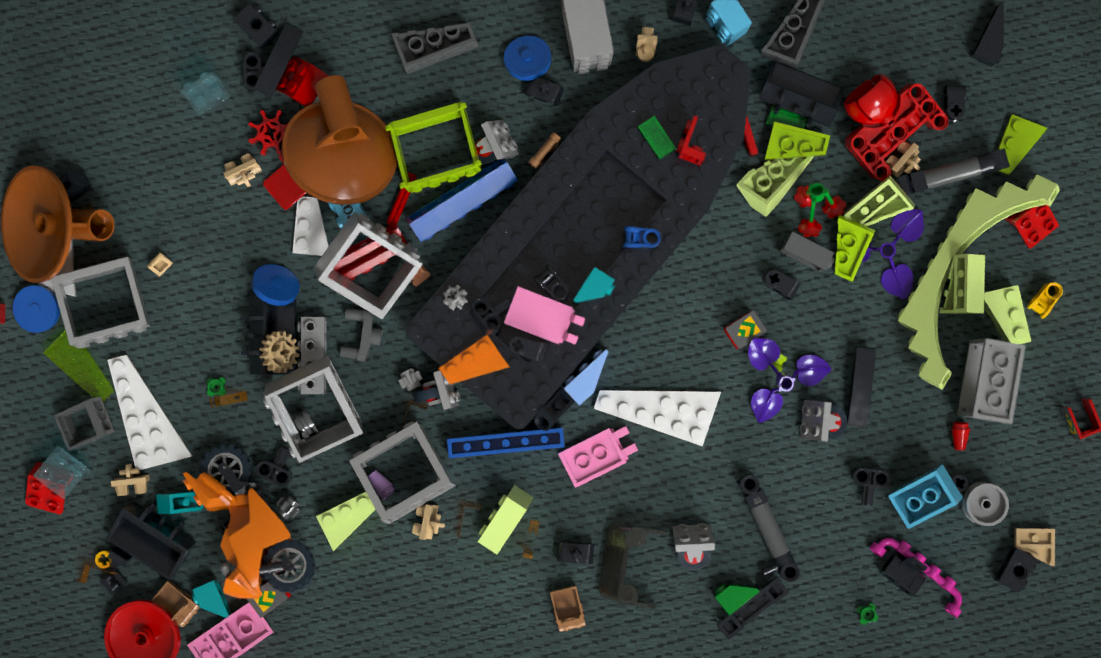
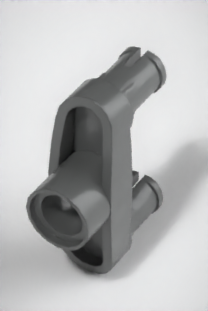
[340,308,383,362]

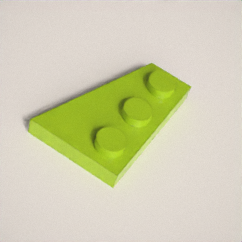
[997,114,1047,175]
[764,122,830,160]
[835,215,875,282]

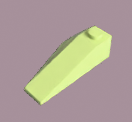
[737,156,814,217]

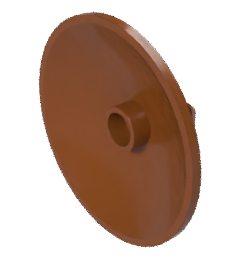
[282,75,397,205]
[1,166,115,283]

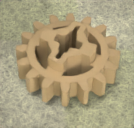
[259,331,299,373]

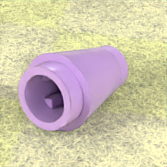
[368,470,395,499]

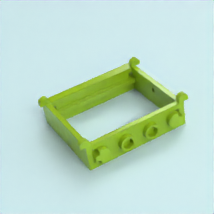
[385,101,482,193]

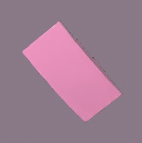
[187,603,273,658]

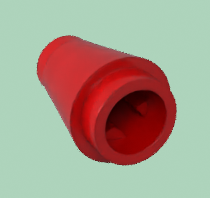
[951,422,970,451]

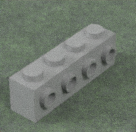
[298,317,327,394]

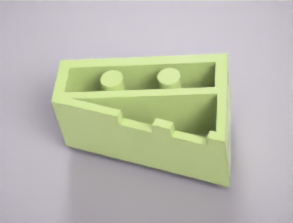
[844,176,915,226]
[939,254,985,314]
[984,285,1031,344]
[478,485,534,554]
[316,492,376,551]

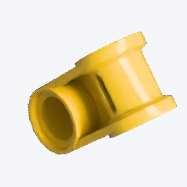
[1027,282,1063,319]

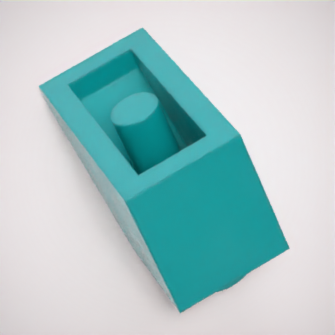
[573,267,615,303]
[156,491,203,514]
[192,579,232,618]

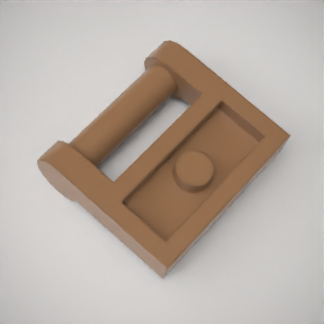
[528,132,562,170]

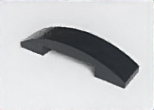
[717,577,789,640]

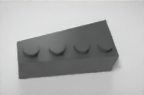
[761,0,825,69]
[391,23,478,75]

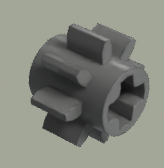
[276,495,300,519]

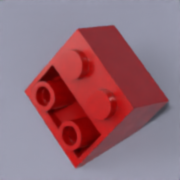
[276,56,329,107]

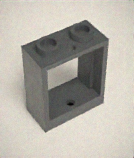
[779,232,834,272]
[54,396,115,451]

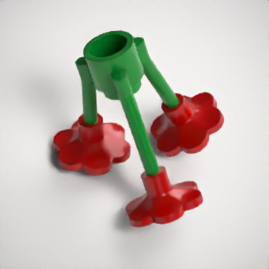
[794,183,847,237]

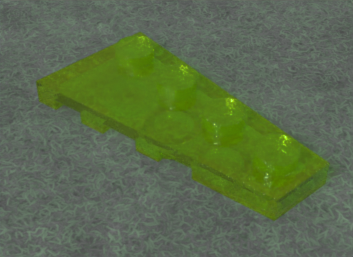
[43,330,114,402]

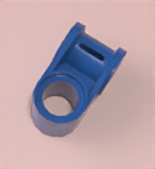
[623,227,661,248]

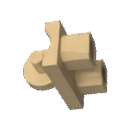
[635,27,657,62]
[886,141,921,177]
[223,153,262,187]
[111,464,150,496]
[412,504,445,540]

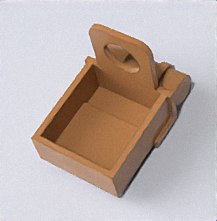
[151,580,200,627]
[550,585,586,632]

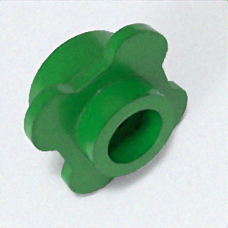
[207,377,226,397]
[857,603,878,625]

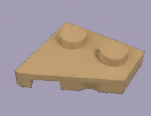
[1014,528,1055,566]

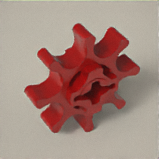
[248,110,289,156]

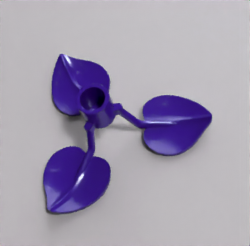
[862,209,924,299]
[748,338,832,423]

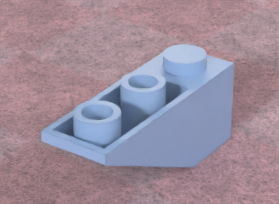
[564,349,608,405]

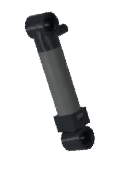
[894,148,1010,195]
[739,474,800,582]

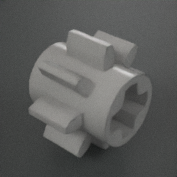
[443,285,468,310]
[398,368,423,391]

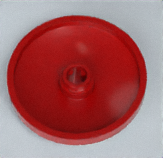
[104,599,181,658]

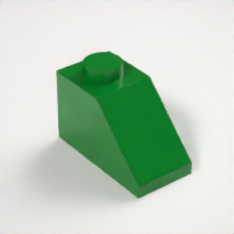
[714,583,760,616]

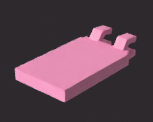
[504,287,585,345]
[558,426,638,488]

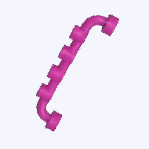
[869,538,962,618]

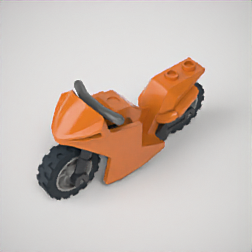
[183,445,316,599]

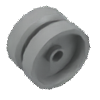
[960,482,1009,526]

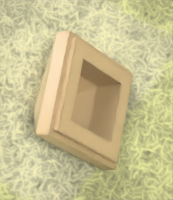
[147,253,173,277]

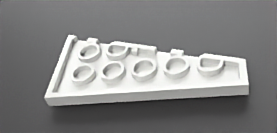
[108,355,193,470]
[594,390,721,446]

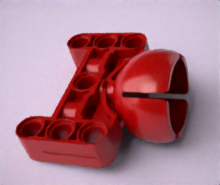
[844,74,948,181]

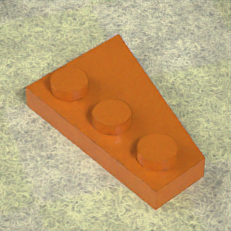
[439,335,509,384]

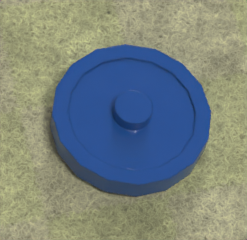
[503,36,552,81]
[251,264,300,306]
[13,285,60,333]

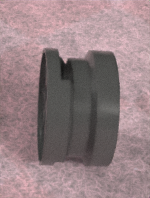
[292,409,319,439]

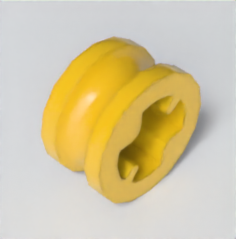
[95,551,112,568]

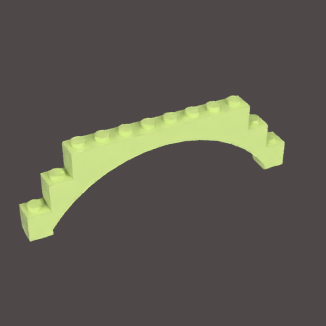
[898,175,1060,390]

